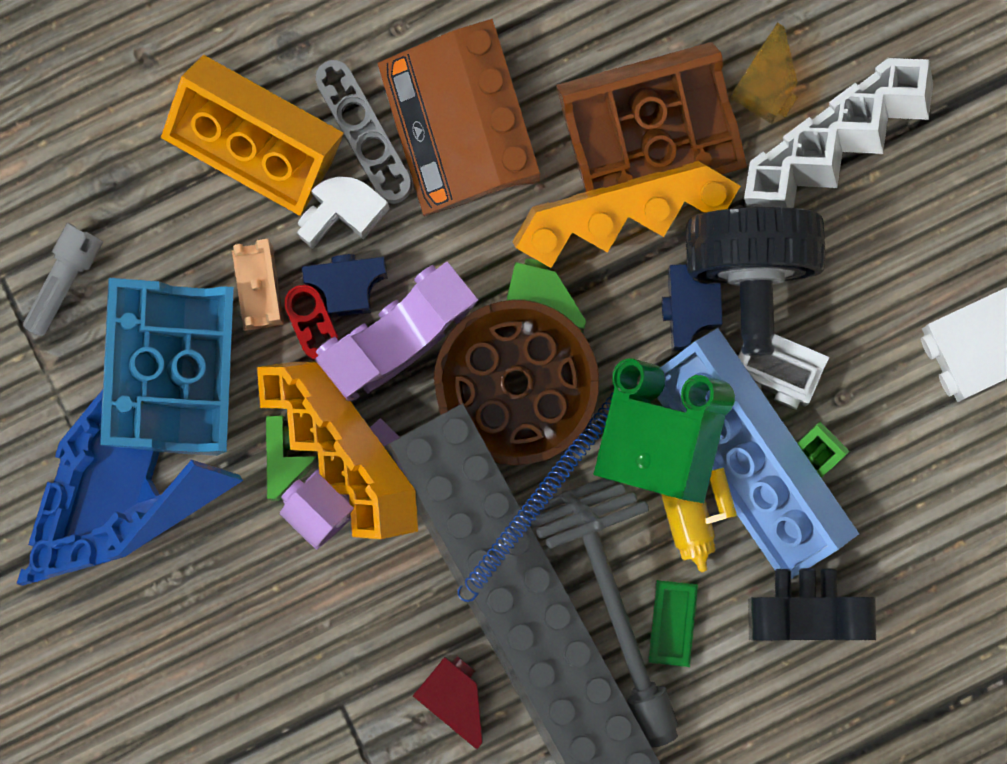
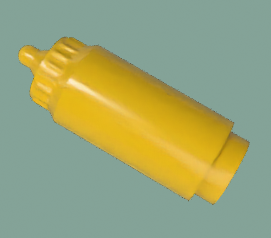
[661,468,737,572]

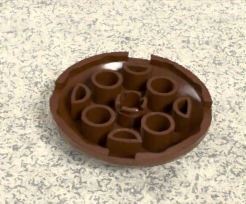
[434,300,599,465]

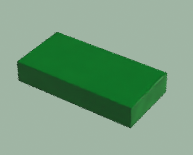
[648,580,698,667]

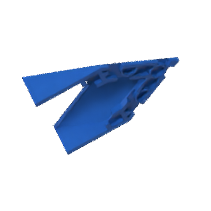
[17,389,243,586]

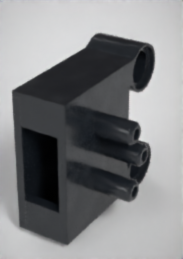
[748,568,876,641]

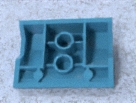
[100,278,234,456]

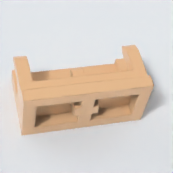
[232,239,284,331]

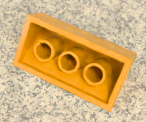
[161,54,344,216]

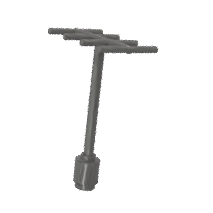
[521,478,678,748]

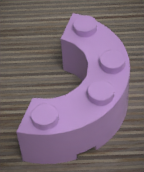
[315,262,478,401]
[280,418,400,550]

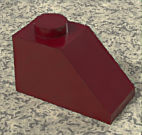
[413,656,483,749]

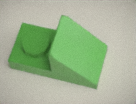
[266,416,318,501]

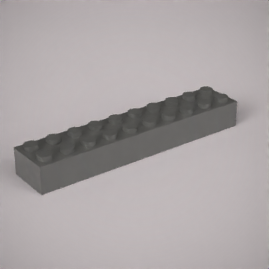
[384,403,660,764]

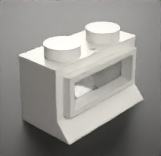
[738,334,829,409]

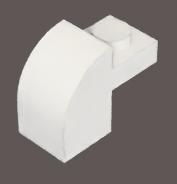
[297,177,390,249]

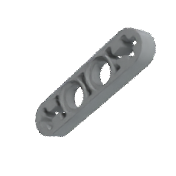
[315,60,411,204]

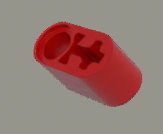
[285,285,340,362]

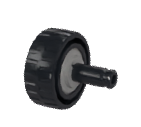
[686,207,825,356]

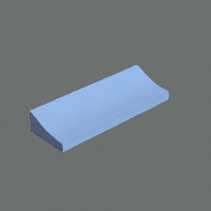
[657,328,859,579]

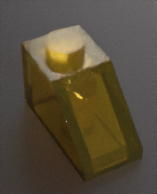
[731,22,798,124]

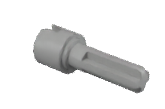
[23,223,103,336]

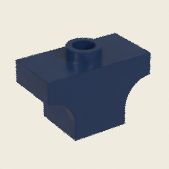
[302,254,388,318]
[662,264,723,351]

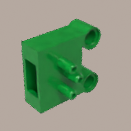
[593,359,735,503]

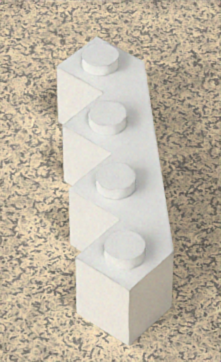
[744,58,933,208]

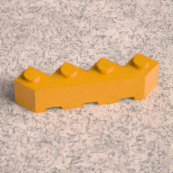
[512,161,741,268]
[257,362,418,539]

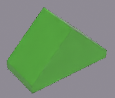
[797,422,850,478]

